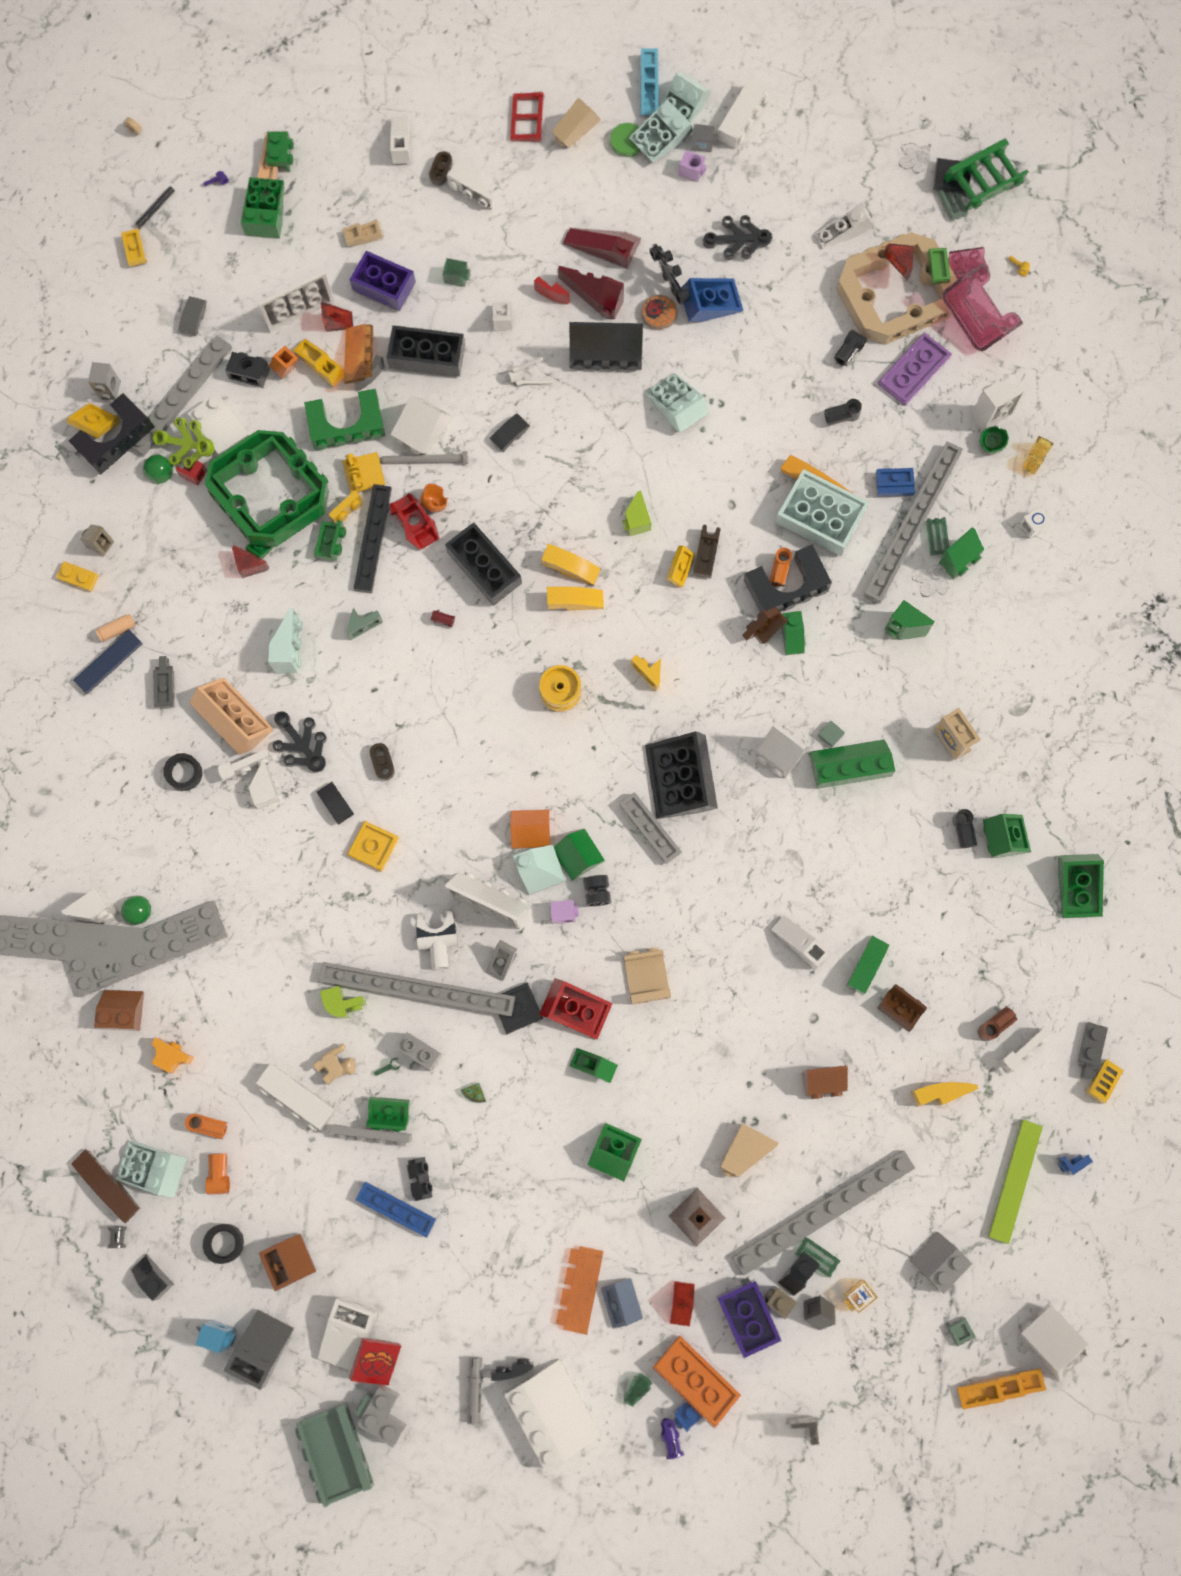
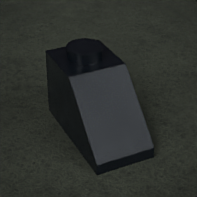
[131,1255,174,1301]

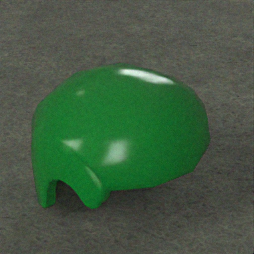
[979,426,1009,454]
[142,454,173,484]
[121,895,152,926]

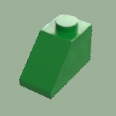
[782,611,805,656]
[569,1048,618,1083]

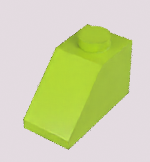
[622,490,651,536]

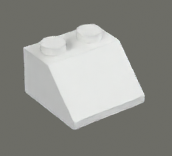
[61,888,118,924]

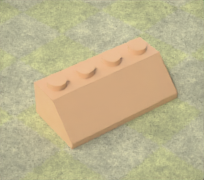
[189,677,274,755]

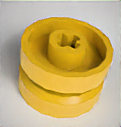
[539,665,581,712]

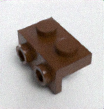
[742,607,787,644]
[877,984,927,1032]

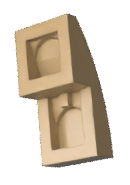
[342,219,384,246]

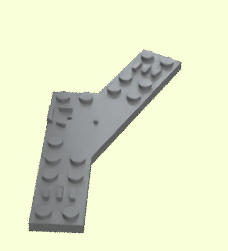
[0,900,228,997]

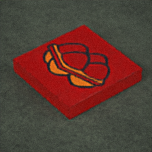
[349,1338,401,1386]

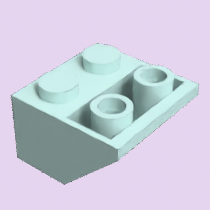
[661,73,711,123]

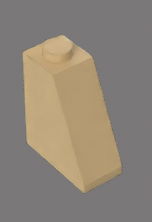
[552,97,601,148]
[719,1123,778,1178]

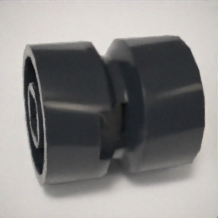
[583,875,612,907]

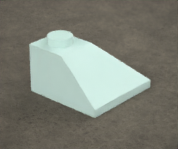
[513,845,566,895]

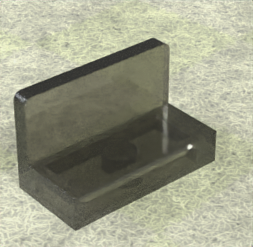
[787,1415,819,1445]

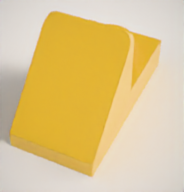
[631,655,661,691]

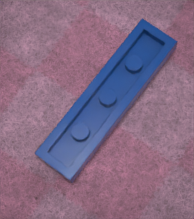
[355,1181,437,1238]

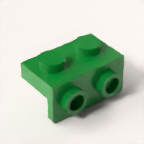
[266,131,294,172]
[314,520,346,561]
[366,1097,410,1132]

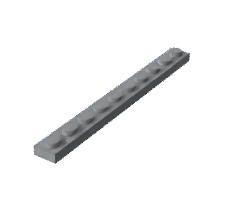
[864,441,963,604]
[319,962,516,1017]
[732,1151,915,1276]

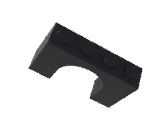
[68,393,155,475]
[744,544,832,612]

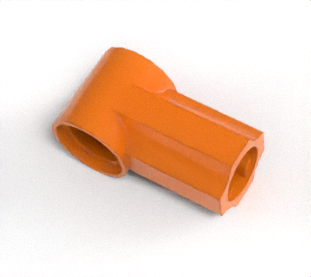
[769,548,792,587]
[185,1113,228,1139]
[205,1154,230,1195]

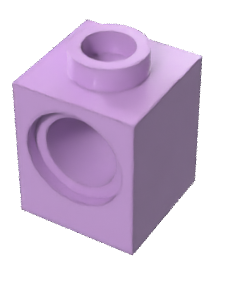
[679,150,707,182]
[550,900,579,924]

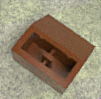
[258,1233,317,1292]

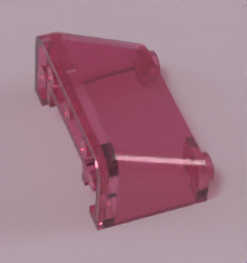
[942,263,1024,351]

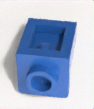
[1057,1154,1093,1175]
[673,1402,702,1432]

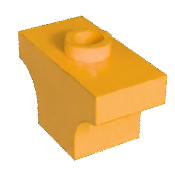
[151,1037,194,1074]

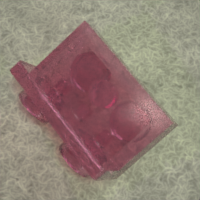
[948,247,989,279]

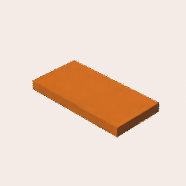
[652,1335,741,1428]

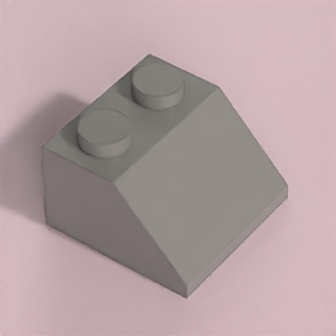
[910,1232,972,1293]

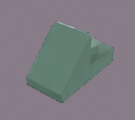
[346,608,383,640]

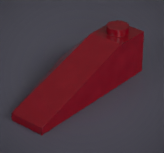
[563,228,641,269]
[558,266,624,320]

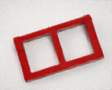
[510,92,544,142]

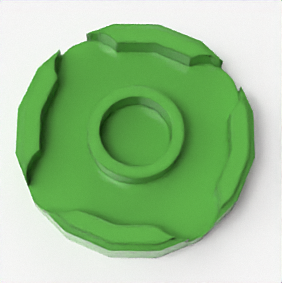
[610,123,641,157]

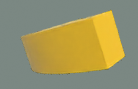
[292,338,346,387]
[541,544,601,586]
[547,586,604,611]
[911,1082,979,1106]

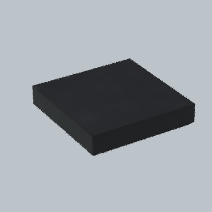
[933,158,971,194]
[498,982,543,1035]

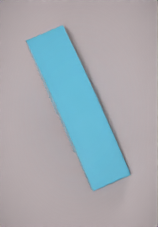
[641,48,658,116]

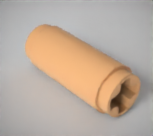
[95,614,136,642]

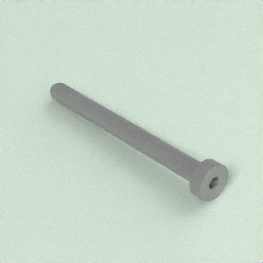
[381,451,469,464]

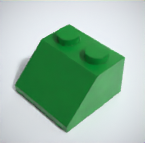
[938,527,984,580]
[885,600,935,640]
[983,814,1031,857]
[587,1123,642,1182]

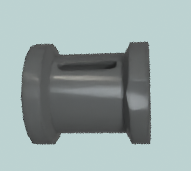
[107,1226,127,1248]

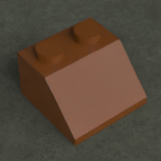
[94,990,144,1031]
[802,1065,848,1099]

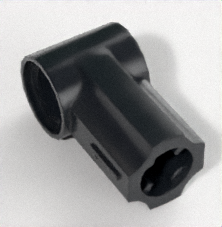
[834,329,867,367]
[824,399,862,426]
[952,809,977,849]

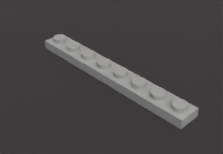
[131,336,232,457]

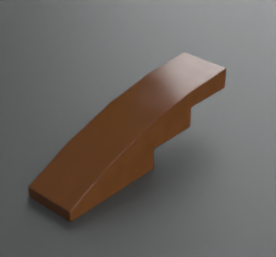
[71,1149,140,1223]

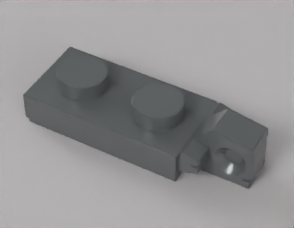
[153,656,175,709]
[1078,1022,1108,1079]

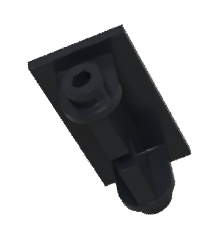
[406,1157,433,1201]

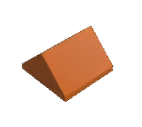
[510,809,550,849]

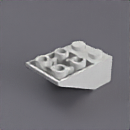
[317,1297,378,1371]

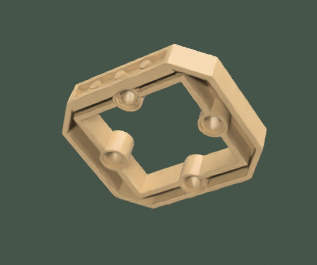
[837,232,961,345]

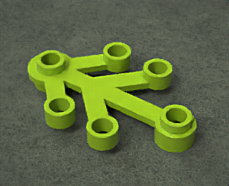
[153,417,214,469]

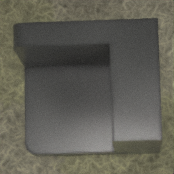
[803,1295,836,1330]

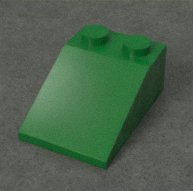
[1058,854,1104,918]

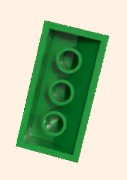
[809,739,895,789]

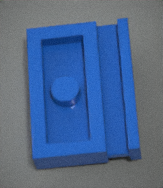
[876,468,915,497]

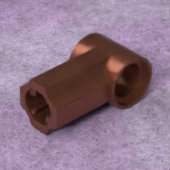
[978,1006,1018,1041]

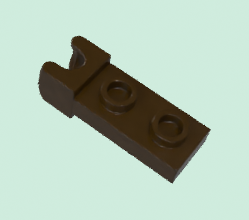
[693,525,721,578]

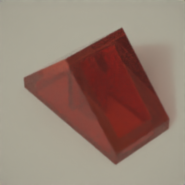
[883,243,914,280]
[321,302,353,332]
[232,545,269,578]
[669,1281,695,1327]

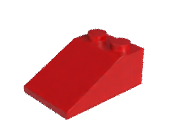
[539,978,613,1040]

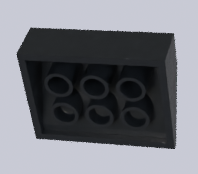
[569,322,643,371]
[645,731,718,819]

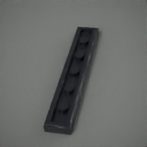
[353,484,392,593]

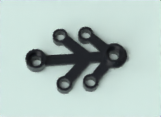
[703,215,772,260]
[649,243,690,305]
[273,711,327,773]

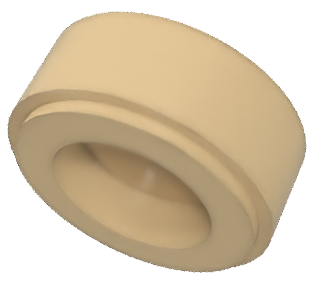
[124,117,142,134]

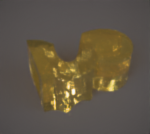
[1022,436,1054,475]

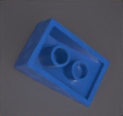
[681,278,744,322]

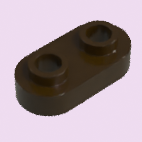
[429,151,453,185]
[370,743,395,781]

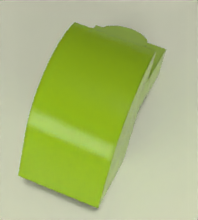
[320,986,367,1019]

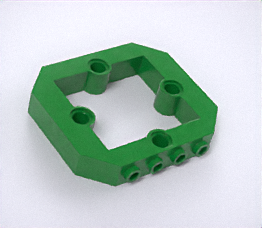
[205,430,329,547]

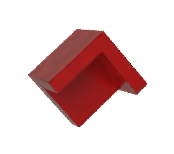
[175,461,207,486]

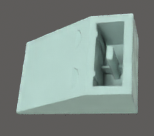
[629,99,693,163]
[646,373,709,433]
[268,608,303,674]
[115,1140,187,1198]

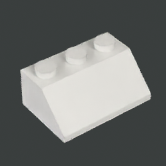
[971,381,1027,431]

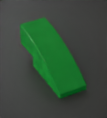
[846,935,889,995]

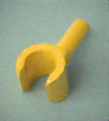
[1009,256,1030,276]

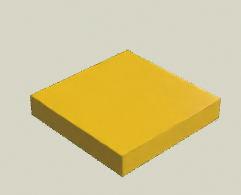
[67,402,120,439]
[347,820,399,872]

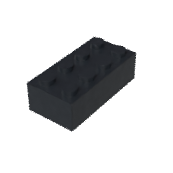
[386,325,466,377]
[445,522,522,606]

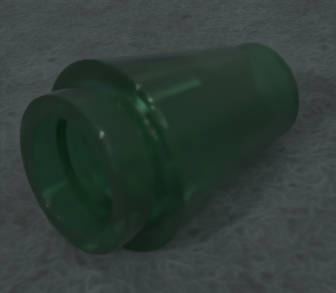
[624,1373,652,1407]

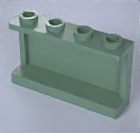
[295,1402,375,1508]

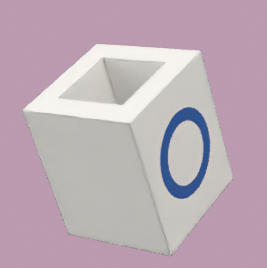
[1019,506,1053,538]

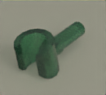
[374,1058,401,1076]

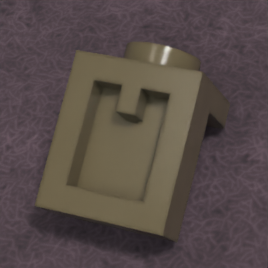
[764,1286,797,1319]

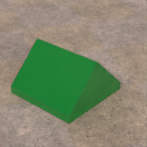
[554,829,605,881]

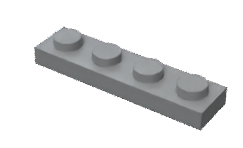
[619,792,682,865]
[329,1124,412,1146]

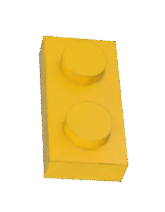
[121,228,147,267]
[328,490,363,523]
[666,545,695,587]
[56,561,99,592]

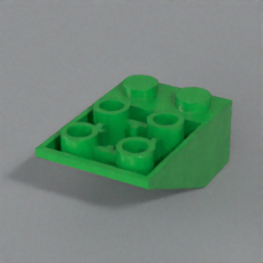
[241,177,284,238]

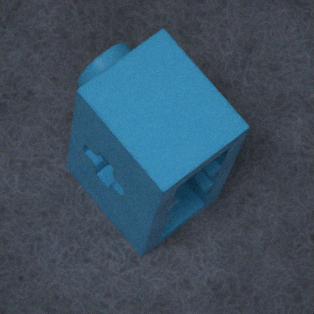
[195,1320,236,1353]

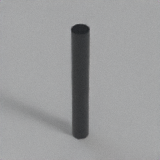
[135,186,175,229]

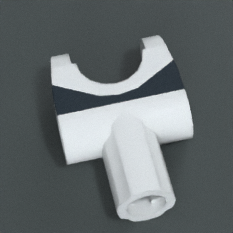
[416,909,458,970]

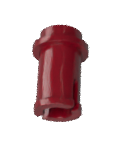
[431,609,455,627]

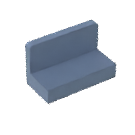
[601,1278,643,1329]

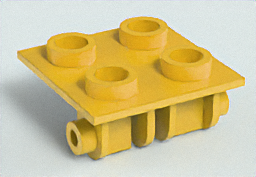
[342,452,386,494]

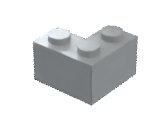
[357,1385,407,1448]

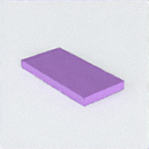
[878,332,952,406]

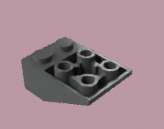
[224,1310,294,1390]

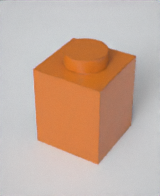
[269,346,298,379]

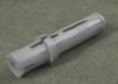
[467,1357,484,1425]

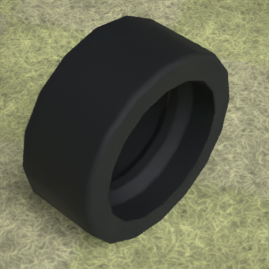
[163,753,203,791]
[202,1224,244,1264]

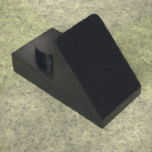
[778,1251,820,1296]

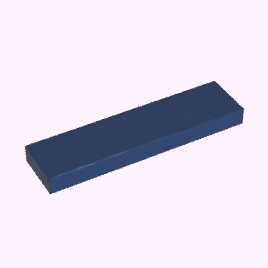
[73,630,143,694]

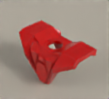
[390,492,440,550]

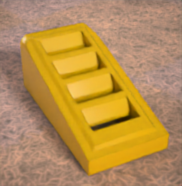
[1085,1059,1124,1104]

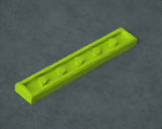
[988,1119,1043,1244]

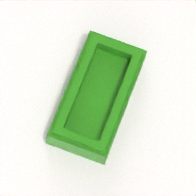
[928,248,951,284]

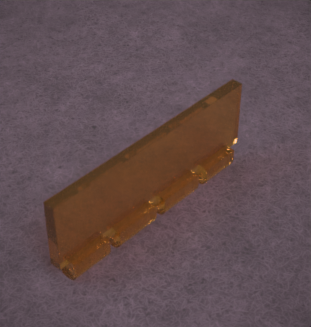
[344,324,373,384]
[556,1246,604,1335]

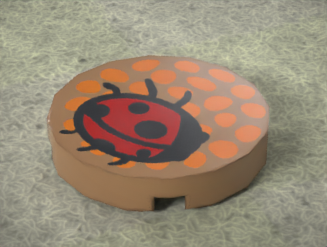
[641,294,677,330]

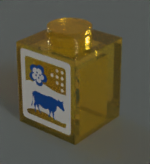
[843,1279,878,1313]

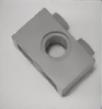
[88,362,121,401]
[396,1032,443,1071]

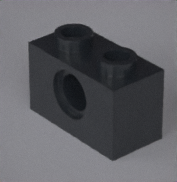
[225,352,270,388]

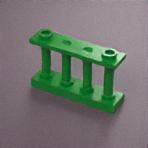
[944,138,1029,212]

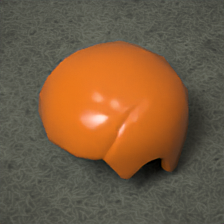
[420,483,448,512]

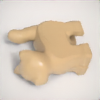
[313,1043,356,1085]

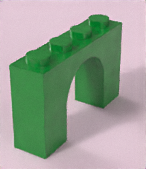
[304,388,386,450]

